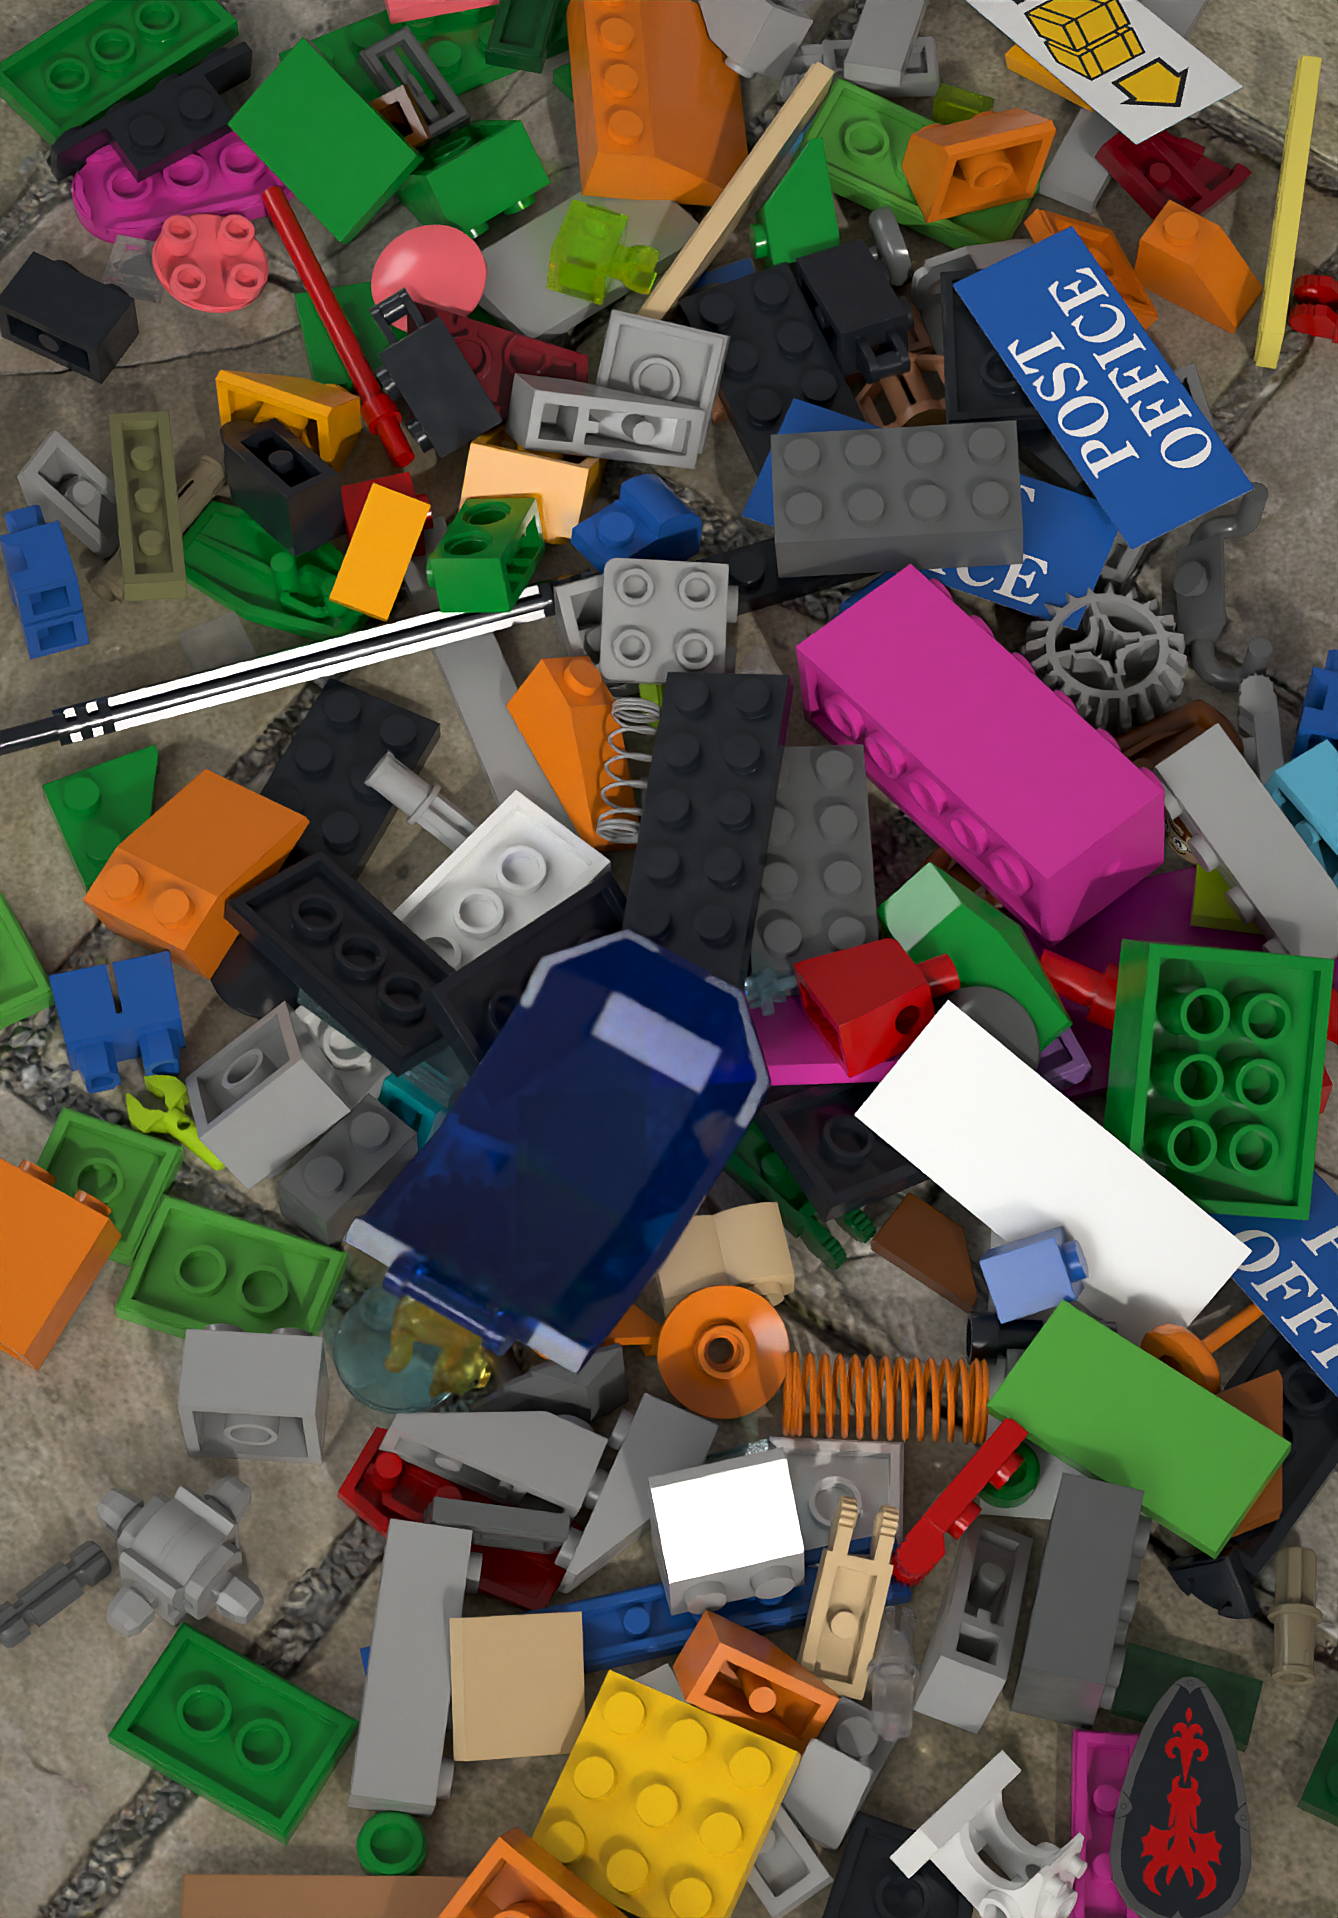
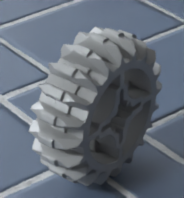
[1021,582,1188,735]

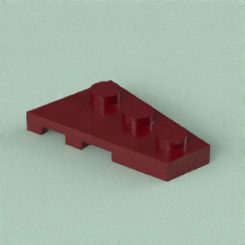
[407,301,588,419]

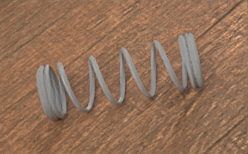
[596,697,661,844]

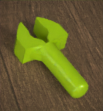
[126,1075,226,1171]

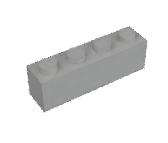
[1153,723,1338,959]
[347,1518,483,1818]

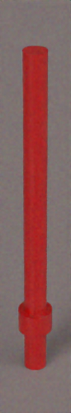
[261,186,415,468]

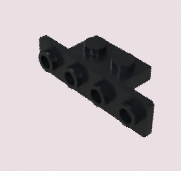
[51,42,252,183]

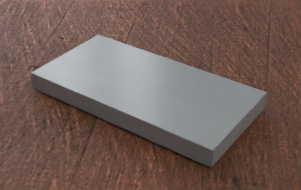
[478,191,700,343]

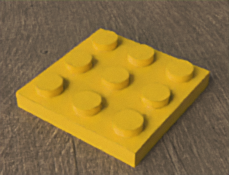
[531,1670,802,1918]

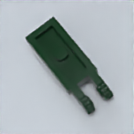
[705,1103,877,1270]

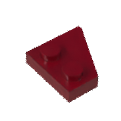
[1094,129,1252,221]

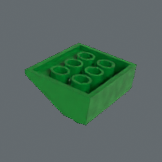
[1104,939,1335,1220]

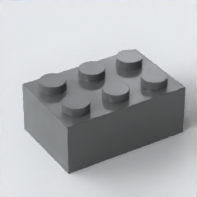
[1010,1472,1152,1730]

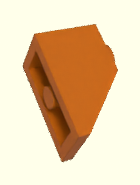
[1134,200,1263,334]
[672,1609,840,1756]

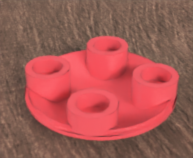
[152,213,268,313]
[371,225,488,332]

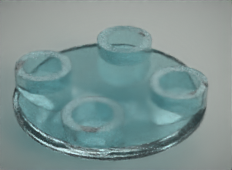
[333,1286,467,1415]

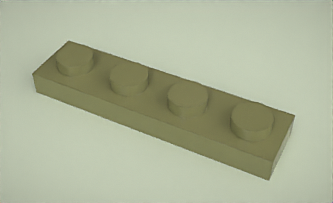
[109,411,187,602]

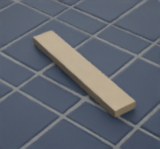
[636,61,834,322]

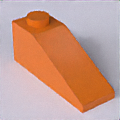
[506,656,639,852]

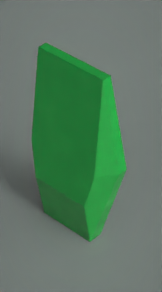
[182,501,371,641]
[876,862,1073,1052]

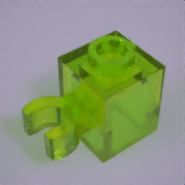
[546,199,660,305]

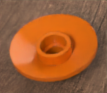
[657,1285,790,1419]

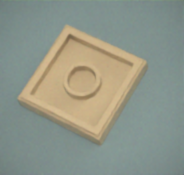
[449,1611,586,1761]

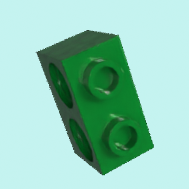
[426,498,546,613]

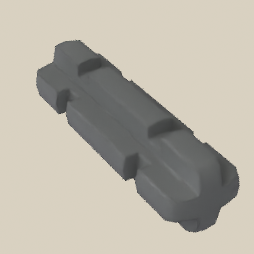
[0,1540,112,1648]

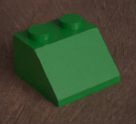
[394,119,551,239]

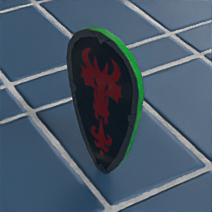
[1109,1677,1251,1918]

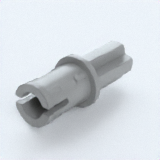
[364,751,480,851]

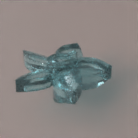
[741,967,798,1016]

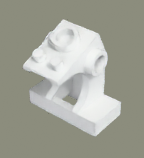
[889,1750,1087,1918]

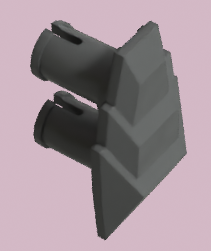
[469,1341,629,1424]

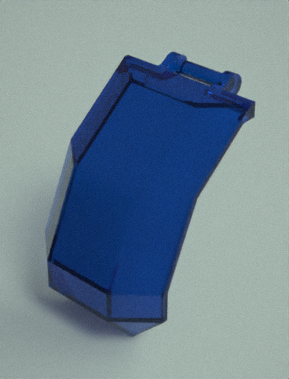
[343,929,772,1374]

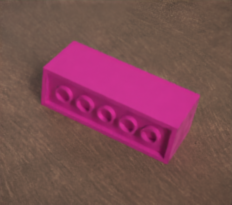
[796,564,1165,949]

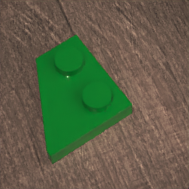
[42,744,160,894]

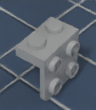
[599,558,738,685]

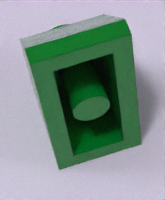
[749,137,841,269]

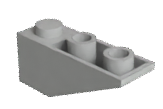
[554,1393,719,1595]

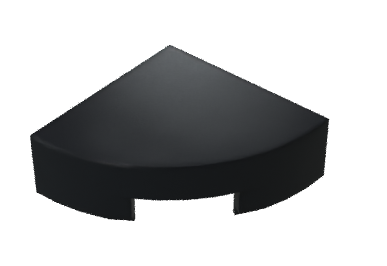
[1168,1546,1260,1619]

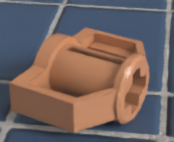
[855,352,946,428]

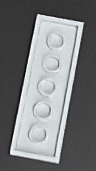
[295,790,611,1110]

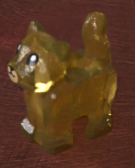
[384,1254,502,1398]

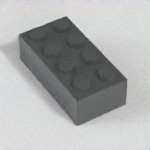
[771,420,1023,578]
[747,744,879,997]

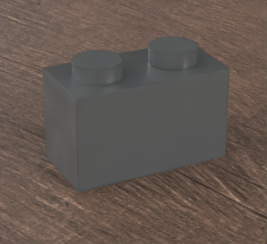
[278,1093,419,1248]

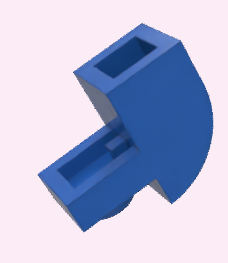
[571,474,702,574]

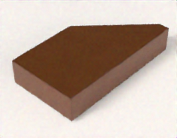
[871,1192,978,1313]

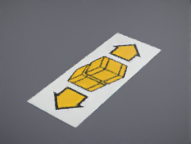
[965,0,1243,145]

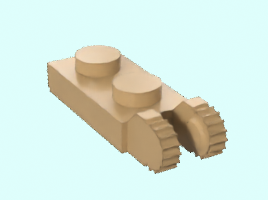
[797,1495,899,1700]

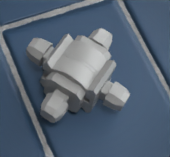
[96,1475,264,1638]

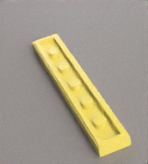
[1253,55,1322,369]

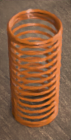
[782,1350,989,1446]

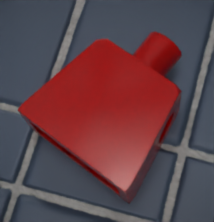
[793,938,960,1078]

